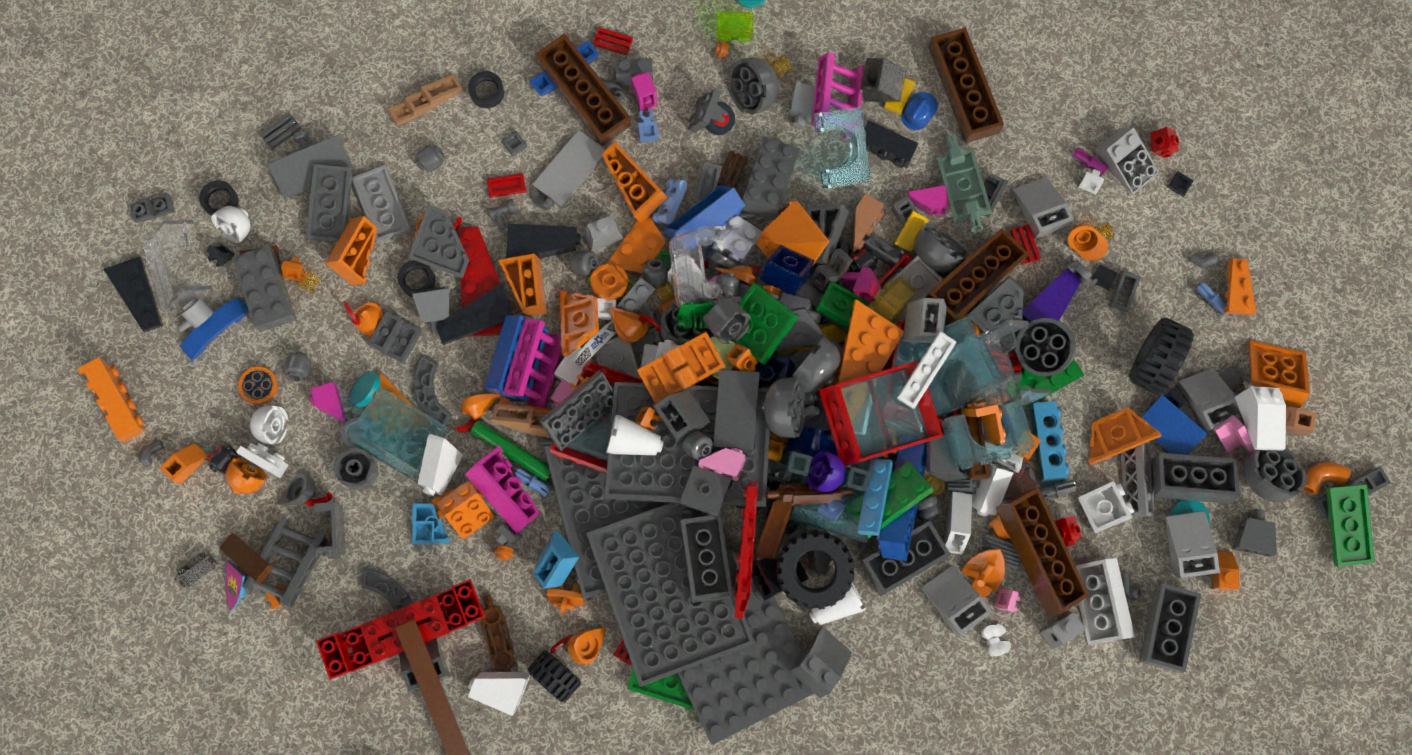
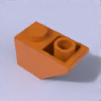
[159,443,208,485]

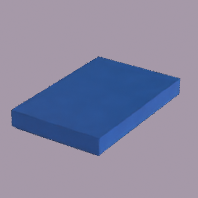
[1141,395,1208,455]

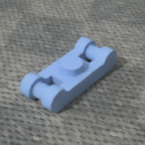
[652,179,687,224]

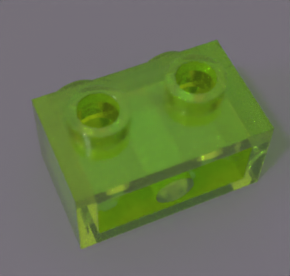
[716,11,753,42]

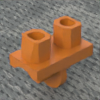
[547,583,584,615]

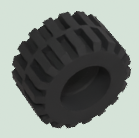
[527,650,581,703]

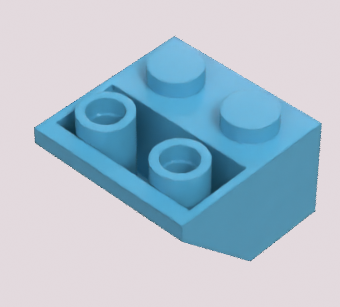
[533,530,579,588]

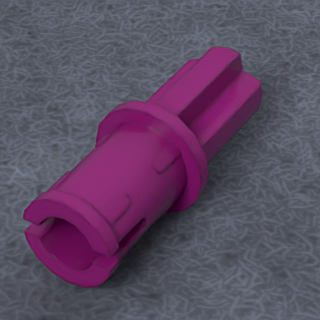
[1072,147,1108,176]

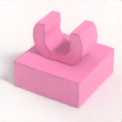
[994,589,1021,612]

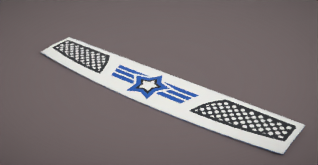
[572,320,616,368]

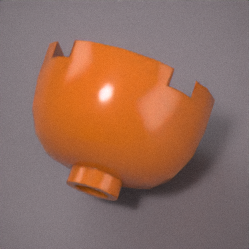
[225,458,267,495]

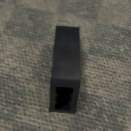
[506,224,581,259]

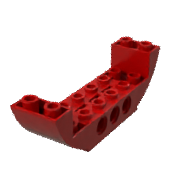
[316,579,485,680]

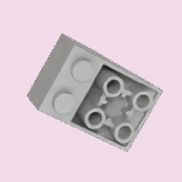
[1094,127,1160,195]
[1012,177,1074,239]
[1178,368,1242,433]
[1165,511,1220,578]
[921,565,992,637]

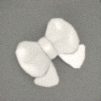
[981,624,1011,657]

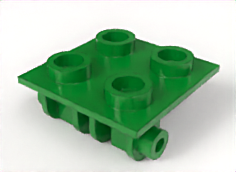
[677,301,716,329]

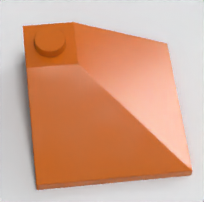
[756,200,830,281]
[1248,340,1310,409]

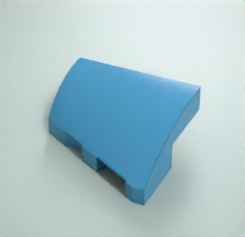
[412,504,450,545]

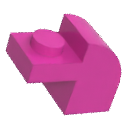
[841,266,881,302]

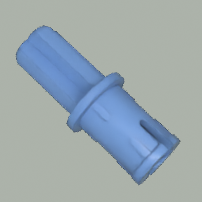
[1196,282,1227,316]
[514,468,552,497]

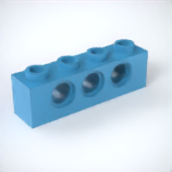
[1029,401,1069,482]

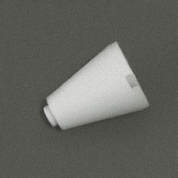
[606,414,664,455]
[809,583,867,625]

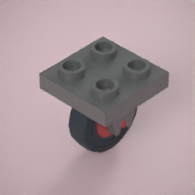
[688,88,735,135]

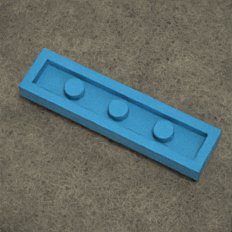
[857,459,893,536]

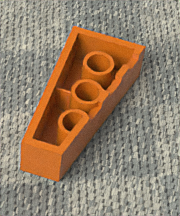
[602,142,668,223]
[77,357,145,442]

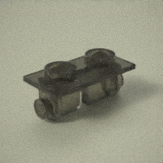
[175,551,218,588]

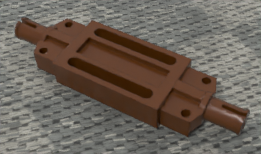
[766,483,853,505]
[481,594,516,672]

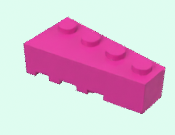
[465,445,540,533]

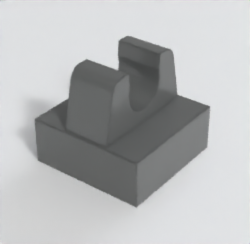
[496,523,522,546]

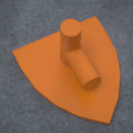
[961,549,1005,592]

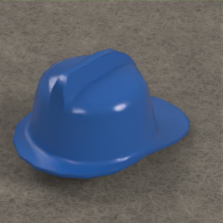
[901,92,938,130]

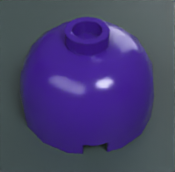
[807,451,845,492]

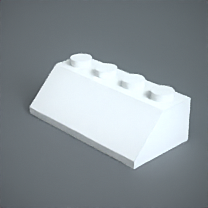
[1076,558,1135,645]

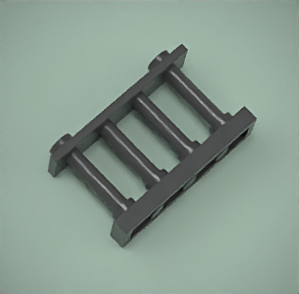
[243,516,328,611]

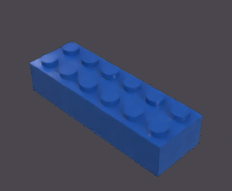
[877,435,927,561]

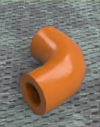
[1302,462,1351,495]

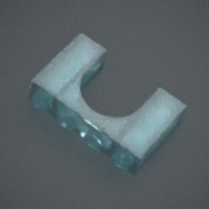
[813,107,870,188]
[928,334,1003,416]
[941,401,1035,470]
[784,451,871,492]

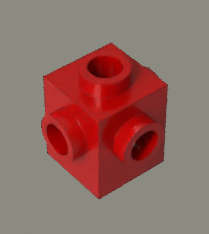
[1150,127,1180,158]
[1054,516,1082,547]

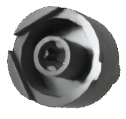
[703,297,751,344]
[334,448,378,490]

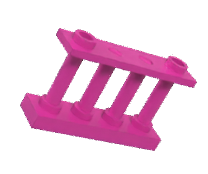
[811,52,865,138]
[503,319,561,408]

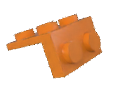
[961,402,1006,444]
[436,481,494,539]

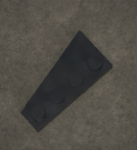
[104,256,163,332]
[436,283,514,345]

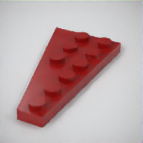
[460,226,503,337]
[734,481,758,619]

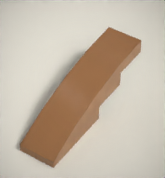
[387,74,463,126]
[491,404,550,438]

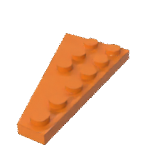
[836,300,904,423]

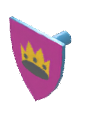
[225,560,246,611]

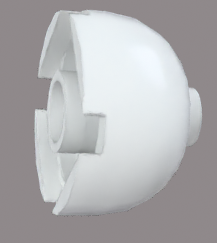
[211,206,251,244]
[250,405,288,445]

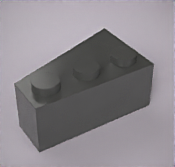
[806,204,849,268]

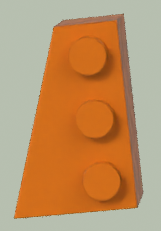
[325,216,377,286]
[498,254,547,317]

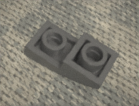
[130,193,175,223]

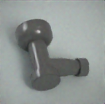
[285,131,309,156]
[488,198,517,230]

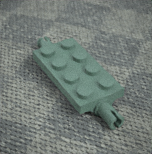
[937,133,992,232]

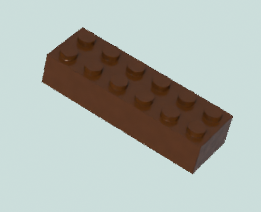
[928,27,1004,144]
[535,33,631,146]
[925,228,1029,329]
[996,488,1089,615]

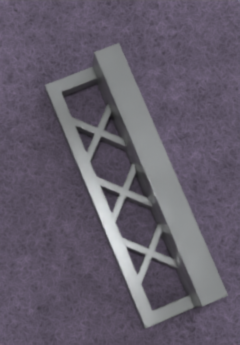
[1121,441,1155,518]

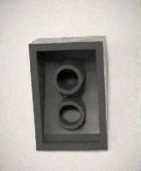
[790,626,852,698]

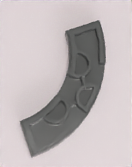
[414,355,453,432]
[361,568,413,611]

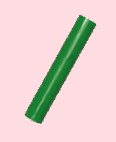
[470,420,551,482]

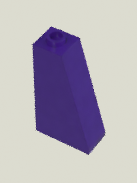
[1022,268,1081,325]

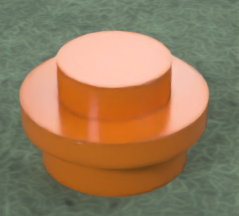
[715,40,729,58]
[494,546,514,561]

